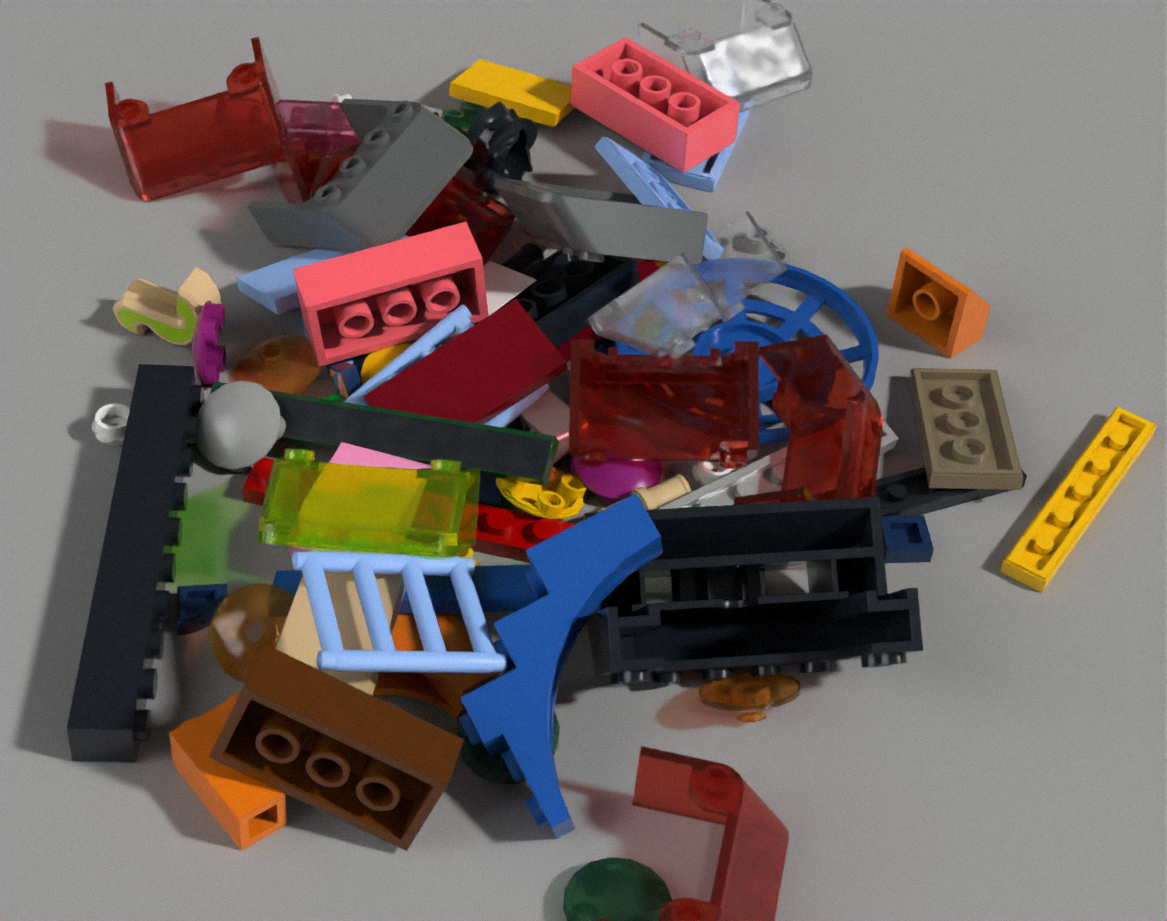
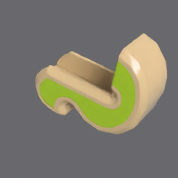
[113,267,221,346]

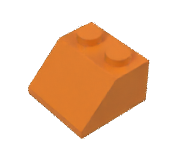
[886,247,991,359]

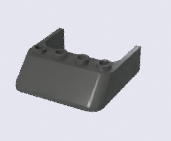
[247,99,473,252]
[494,178,708,265]

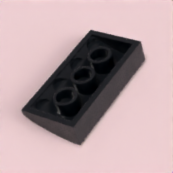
[474,250,641,348]

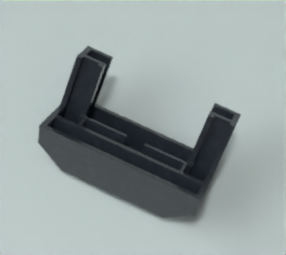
[584,497,923,685]

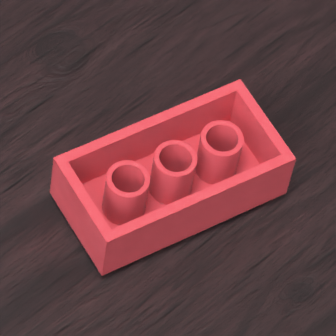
[570,37,740,173]
[293,222,489,367]

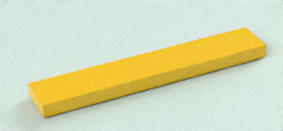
[1000,407,1157,593]

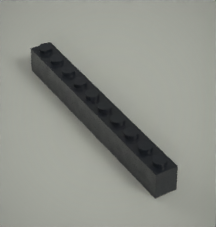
[67,364,204,763]

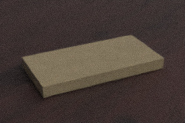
[909,368,1023,490]

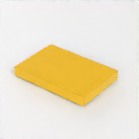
[449,59,575,127]

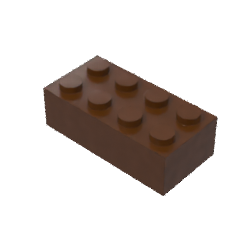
[209,644,464,851]

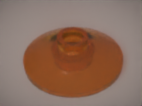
[235,334,322,395]
[209,583,295,683]
[699,672,801,722]

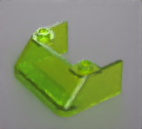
[258,449,480,557]

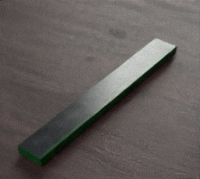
[210,381,559,486]

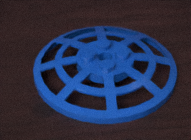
[615,257,879,444]

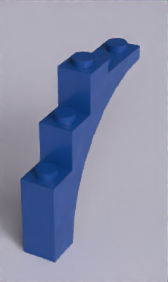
[458,494,663,839]

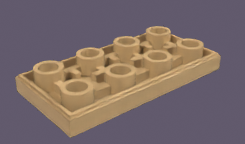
[276,543,412,695]

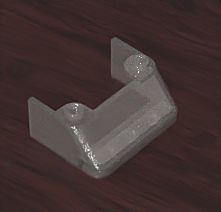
[636,0,813,113]
[586,211,787,360]

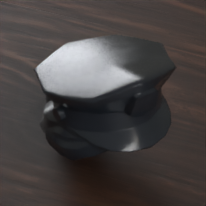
[463,101,537,200]

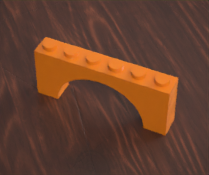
[169,613,504,851]

